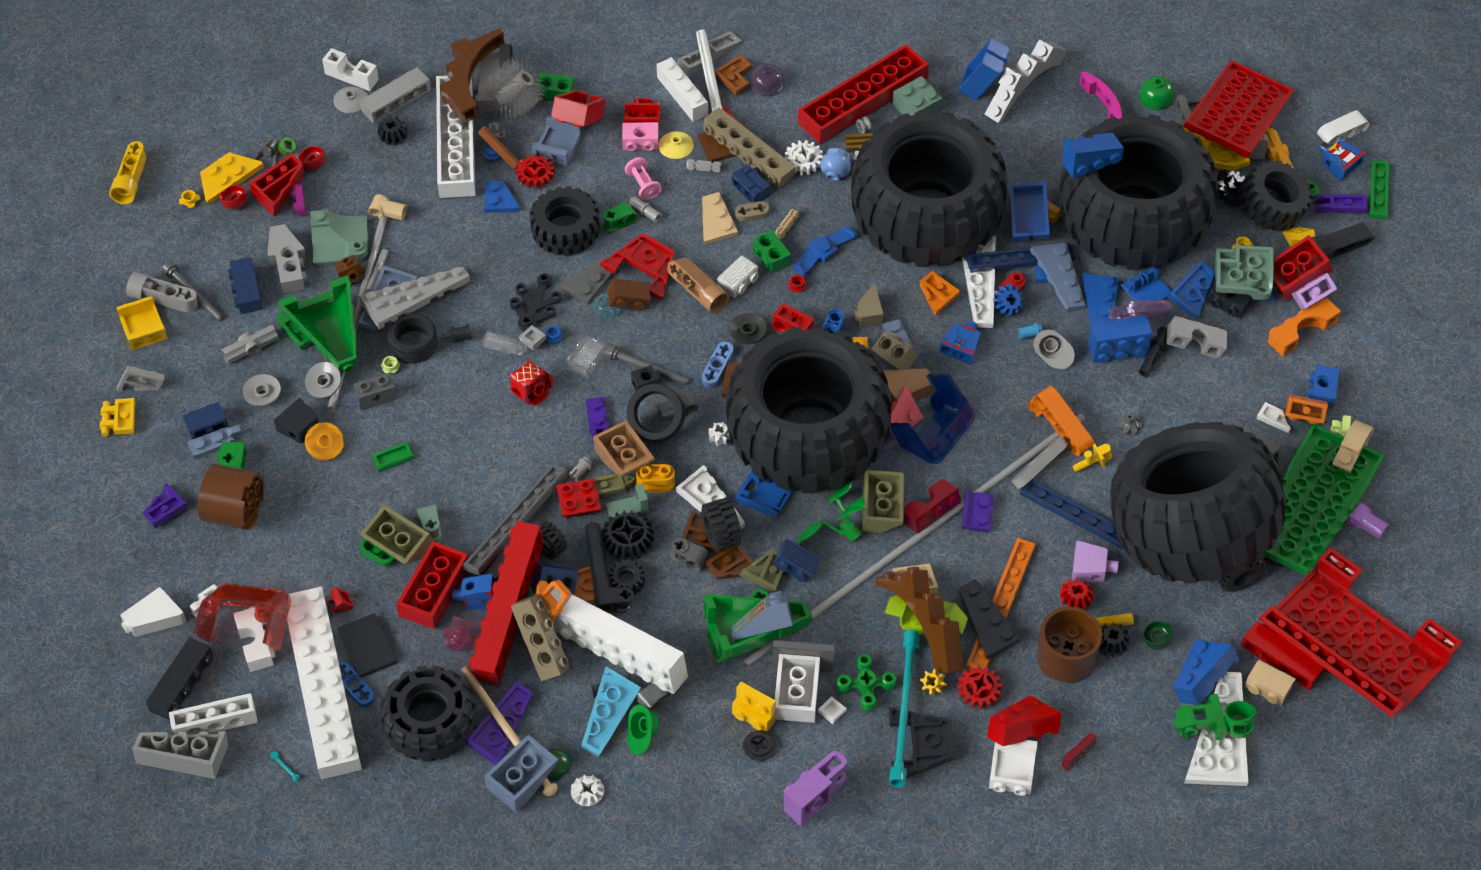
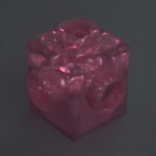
[442,616,473,652]

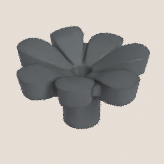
[1117,414,1142,435]

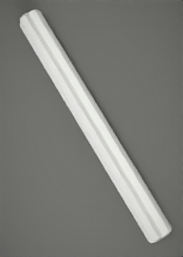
[696,29,722,112]

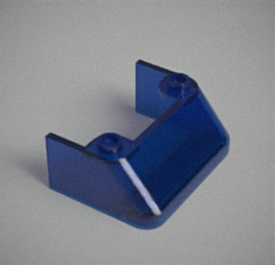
[890,373,975,464]

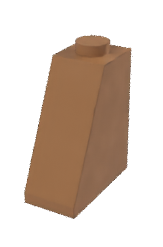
[883,369,937,405]

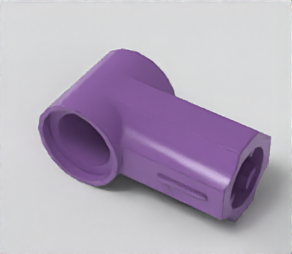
[1346,503,1389,539]

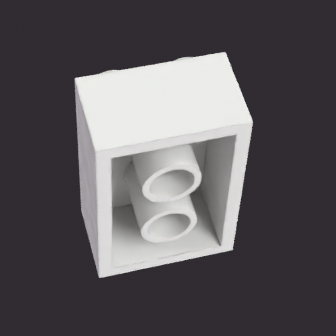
[775,654,820,723]

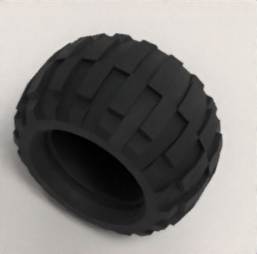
[851,110,1008,267]
[1059,113,1218,270]
[726,326,891,493]
[1110,421,1286,583]

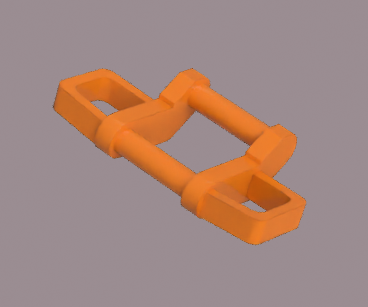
[521,580,572,642]

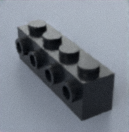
[146,637,213,720]

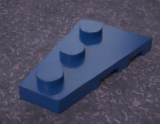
[1167,261,1215,319]

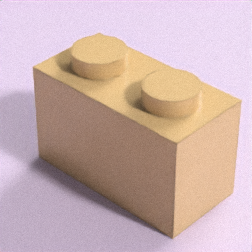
[1245,660,1295,706]

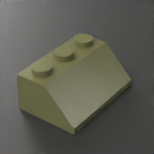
[861,470,904,533]
[360,505,434,565]

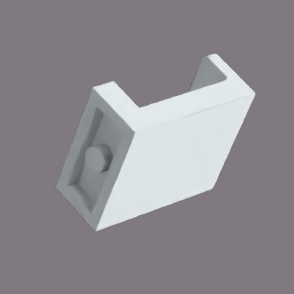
[989,740,1037,796]

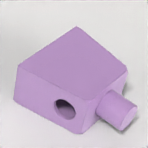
[1072,541,1118,582]

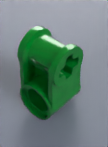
[603,202,638,233]

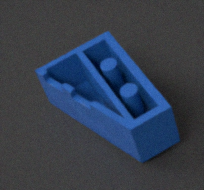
[1062,133,1124,178]
[1173,640,1239,705]

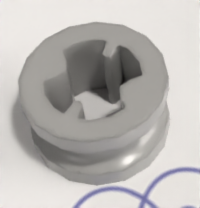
[856,117,872,134]

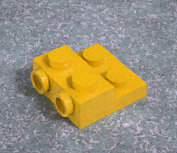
[732,682,776,732]

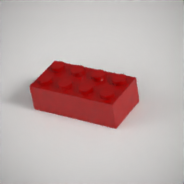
[396,541,469,630]

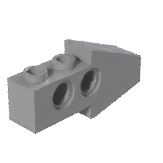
[267,224,307,293]

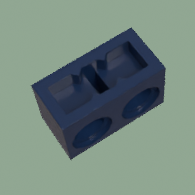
[531,563,579,595]

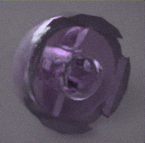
[750,63,784,97]

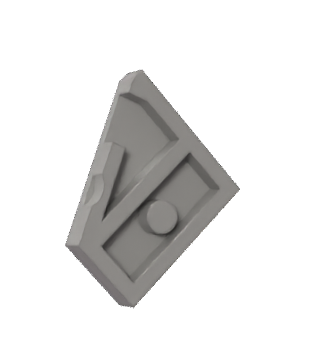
[117,366,164,391]

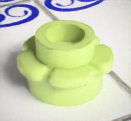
[381,356,400,373]

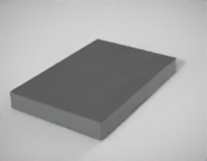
[773,640,835,671]

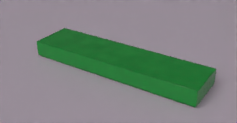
[1369,160,1390,220]

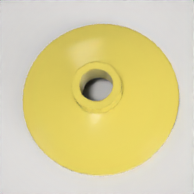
[659,131,694,159]

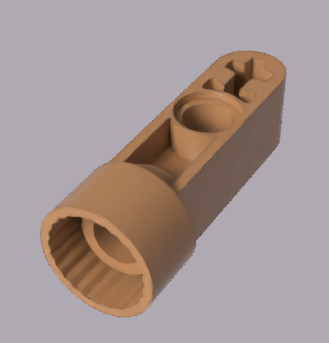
[668,258,729,314]

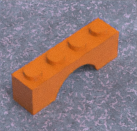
[1268,297,1341,357]

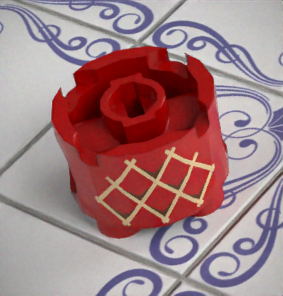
[509,360,554,406]

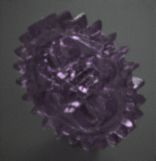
[1109,300,1171,320]

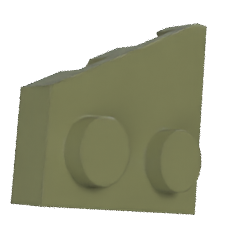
[739,549,783,592]

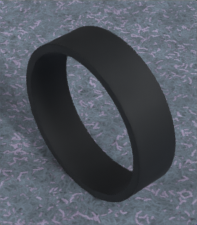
[499,44,513,83]

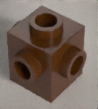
[334,255,365,284]

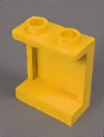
[117,296,168,350]

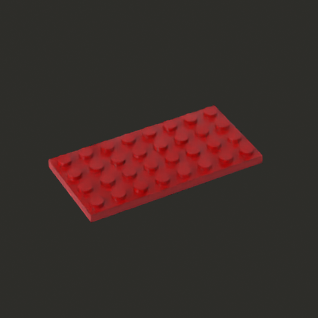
[1183,60,1294,158]

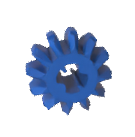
[993,284,1025,316]

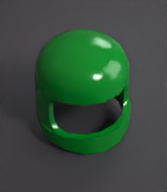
[1224,701,1256,738]

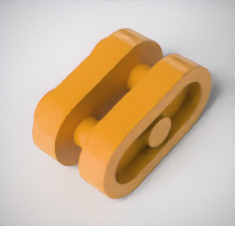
[636,464,675,493]

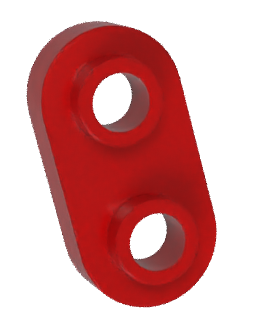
[997,272,1026,301]

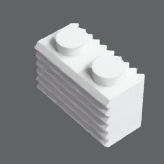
[717,255,759,298]

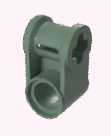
[417,504,442,542]

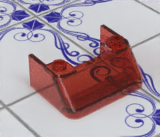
[193,583,291,652]

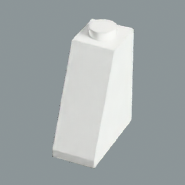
[121,587,186,637]

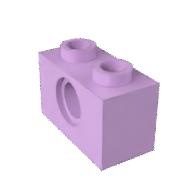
[1291,273,1337,309]

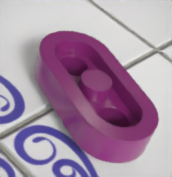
[292,184,306,216]

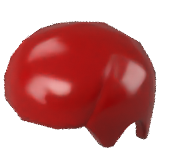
[298,146,325,171]
[219,185,247,210]

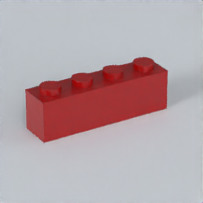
[1241,621,1324,691]

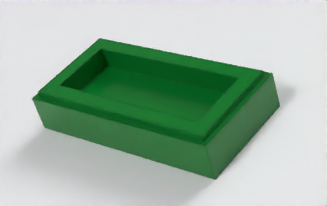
[371,442,415,472]

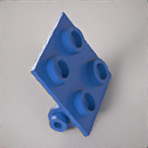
[1121,267,1172,310]

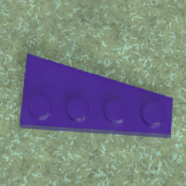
[466,681,533,765]

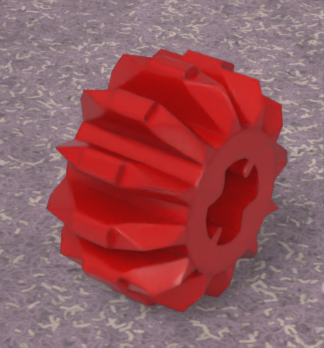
[1059,577,1094,610]

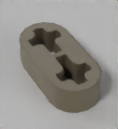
[735,201,769,222]

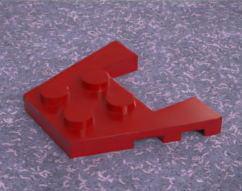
[600,233,674,300]

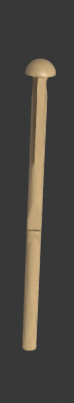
[461,666,557,796]

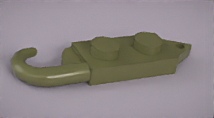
[592,473,635,498]

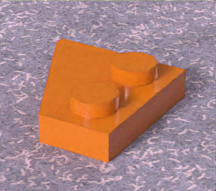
[920,271,960,315]

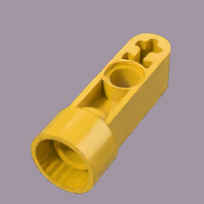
[109,141,146,204]

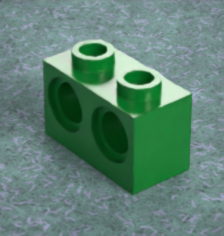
[535,72,575,101]
[752,230,791,273]

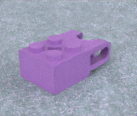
[784,751,847,827]

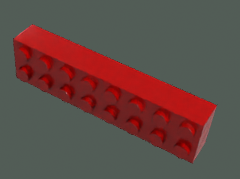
[798,44,929,144]
[469,521,544,687]

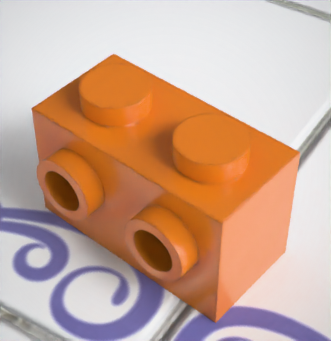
[1285,394,1328,425]

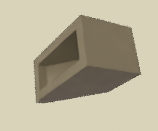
[854,285,883,328]

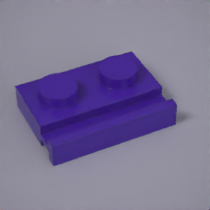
[961,490,994,533]

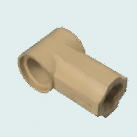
[368,194,407,220]

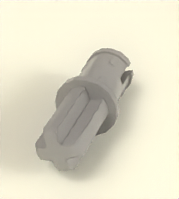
[629,196,662,223]

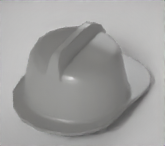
[1033,329,1075,369]

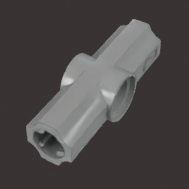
[221,325,279,364]

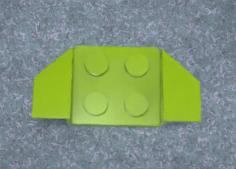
[885,595,968,635]

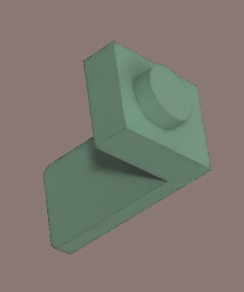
[606,484,651,517]

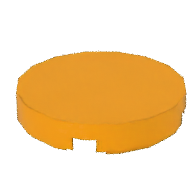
[305,422,344,461]

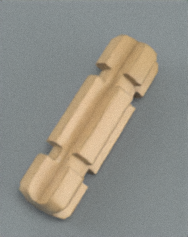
[775,209,799,239]

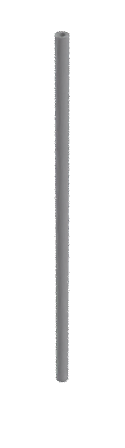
[328,216,387,410]

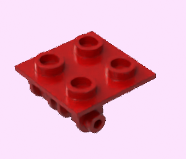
[556,478,601,519]

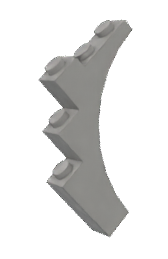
[984,39,1068,123]

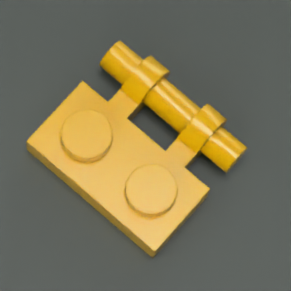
[100,398,136,437]

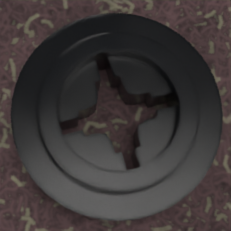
[743,730,776,762]

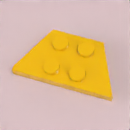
[200,152,264,205]

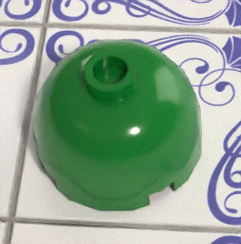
[1139,76,1175,110]

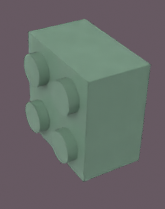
[893,76,943,116]

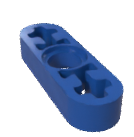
[338,661,374,707]

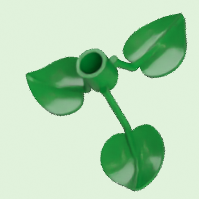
[796,480,866,546]

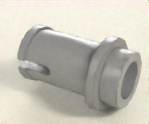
[568,457,592,481]

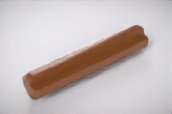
[478,126,520,169]

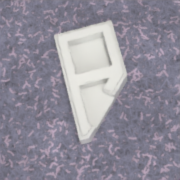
[1256,402,1291,433]

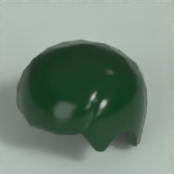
[1142,621,1173,650]
[547,748,572,781]

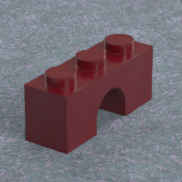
[903,478,961,534]

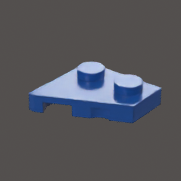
[484,181,519,213]

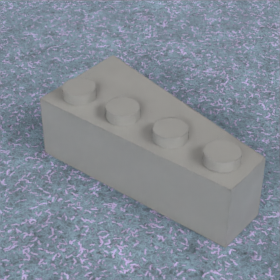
[132,731,228,779]

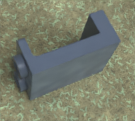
[532,117,581,166]

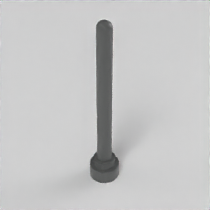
[162,261,223,321]
[604,343,689,385]

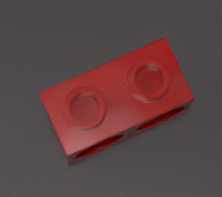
[773,303,814,333]

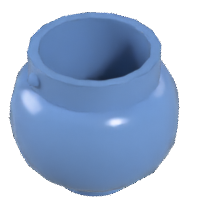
[820,148,851,181]

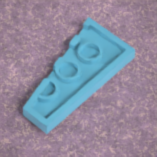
[581,666,641,757]

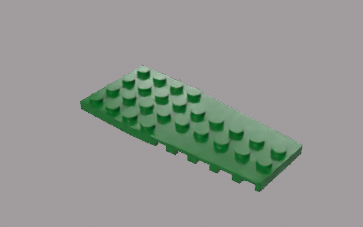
[1265,424,1384,576]

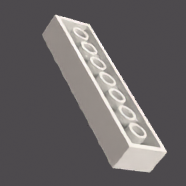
[436,76,476,198]
[546,587,688,694]

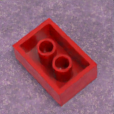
[1273,235,1333,302]

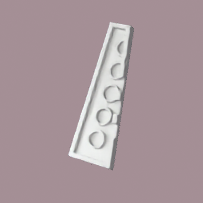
[962,236,996,328]

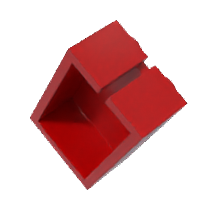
[551,90,607,128]

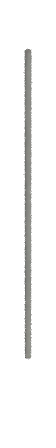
[744,413,1085,666]

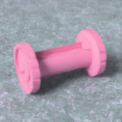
[625,157,662,201]

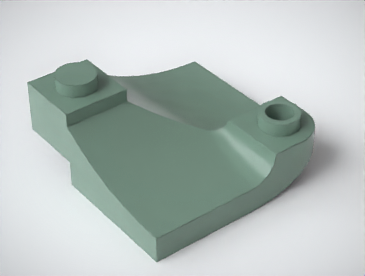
[310,210,369,267]
[1215,245,1273,300]

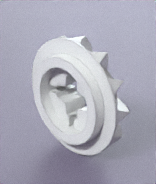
[571,774,604,806]

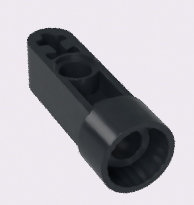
[1313,222,1374,260]

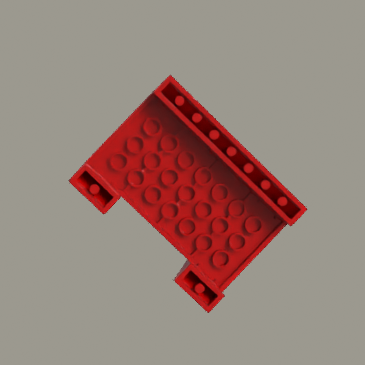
[1259,547,1463,718]

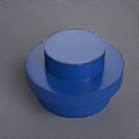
[483,146,500,162]
[544,326,563,344]

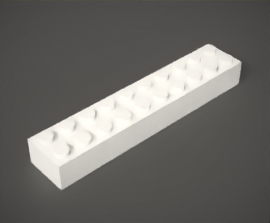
[282,587,362,780]

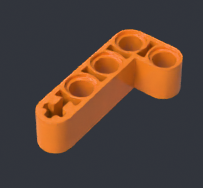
[1028,386,1094,456]

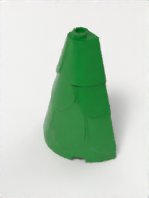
[277,276,356,372]
[704,594,812,663]

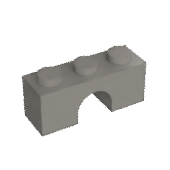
[1167,316,1227,358]

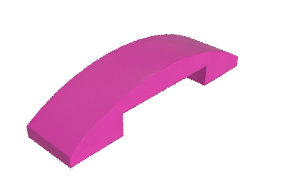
[1079,71,1122,119]

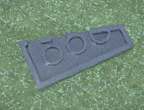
[1030,243,1085,311]
[358,265,418,332]

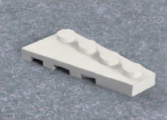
[676,465,745,529]

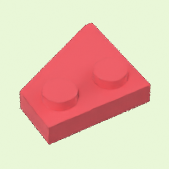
[889,387,924,439]

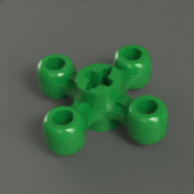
[836,654,897,712]

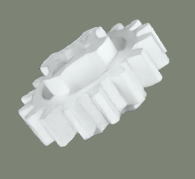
[785,140,823,175]

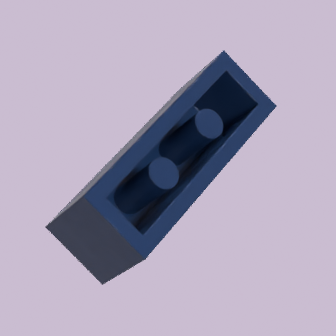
[228,257,263,314]

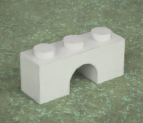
[322,48,379,91]
[233,606,276,672]

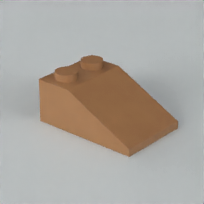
[593,420,655,477]

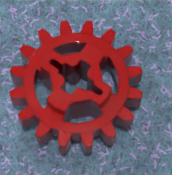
[516,154,555,189]
[957,665,1002,710]

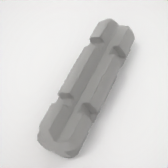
[686,159,721,172]

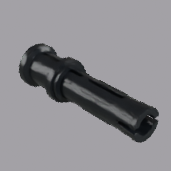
[1138,326,1167,378]

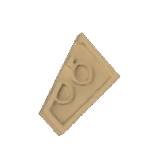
[702,192,738,245]

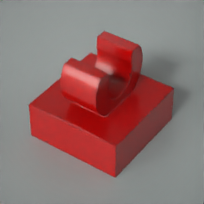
[327,587,354,613]

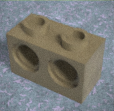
[871,331,918,370]

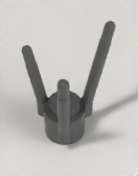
[252,138,280,168]

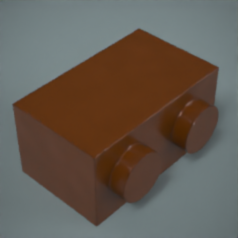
[607,278,651,311]

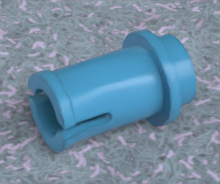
[1018,322,1043,340]

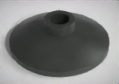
[729,313,767,344]

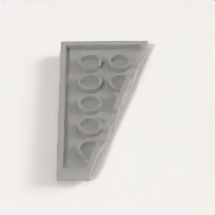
[359,267,470,329]

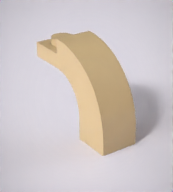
[1332,420,1374,473]

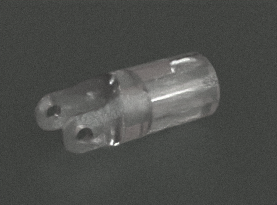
[483,331,527,355]

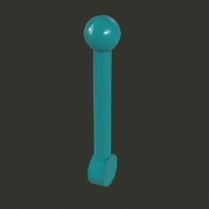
[270,752,300,782]

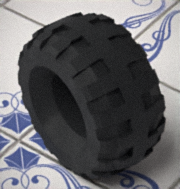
[380,666,477,762]

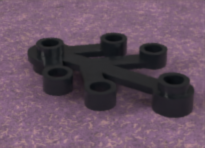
[510,273,562,331]

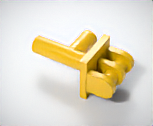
[1072,444,1112,472]

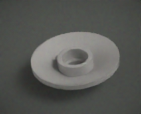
[333,86,368,113]
[305,362,341,398]
[243,374,281,406]

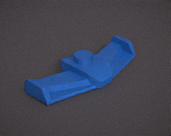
[792,226,857,278]

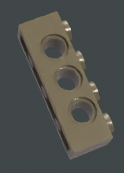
[511,594,570,681]

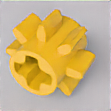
[920,669,947,695]

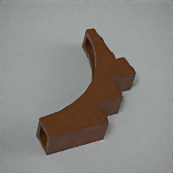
[440,28,505,124]
[875,566,963,673]

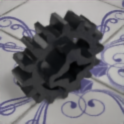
[1217,170,1245,207]

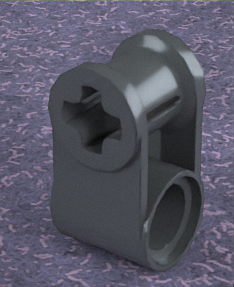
[671,538,710,572]
[635,683,674,712]

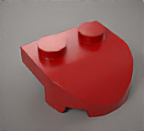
[624,98,660,125]

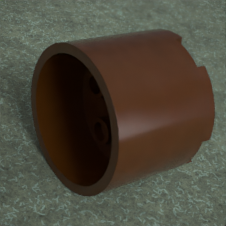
[198,463,265,530]
[1036,607,1102,683]

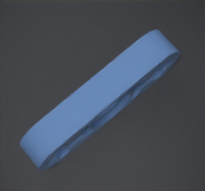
[702,342,733,388]

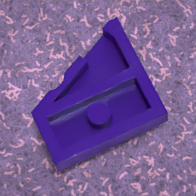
[143,483,188,529]

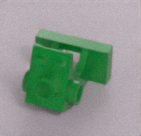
[1173,694,1227,741]

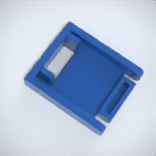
[735,471,794,519]

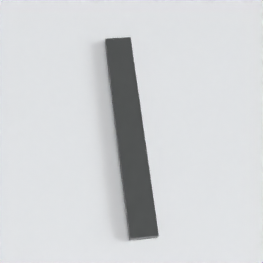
[463,464,569,576]

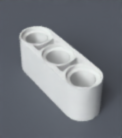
[1317,110,1370,145]

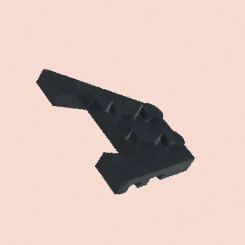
[889,707,954,778]

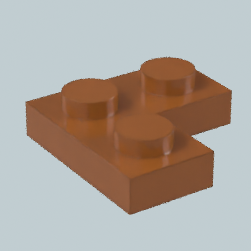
[714,55,752,96]

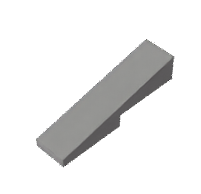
[677,31,742,77]

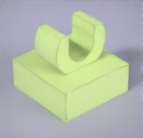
[1330,415,1351,437]

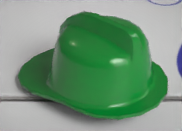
[627,705,659,755]

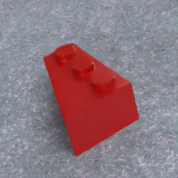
[250,153,304,216]
[987,695,1062,747]

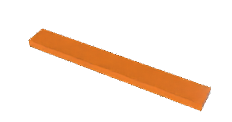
[966,538,1036,670]

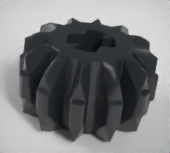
[377,116,408,146]
[1100,622,1130,657]

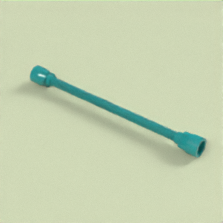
[889,630,920,788]

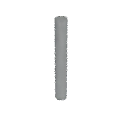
[366,249,389,293]

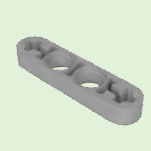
[1012,436,1069,489]

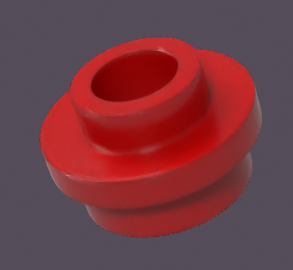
[788,275,807,292]

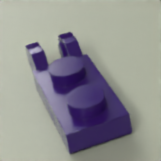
[1315,194,1368,213]
[586,397,609,444]

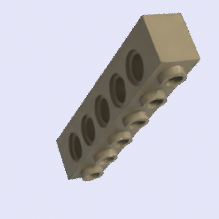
[703,107,796,189]

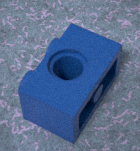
[1307,365,1339,409]

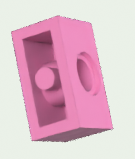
[622,122,659,151]

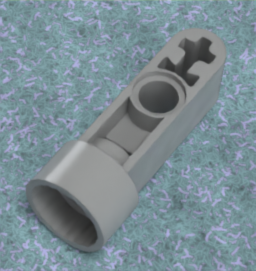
[126,272,198,312]

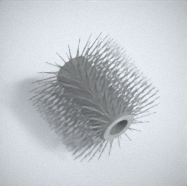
[483,57,546,121]

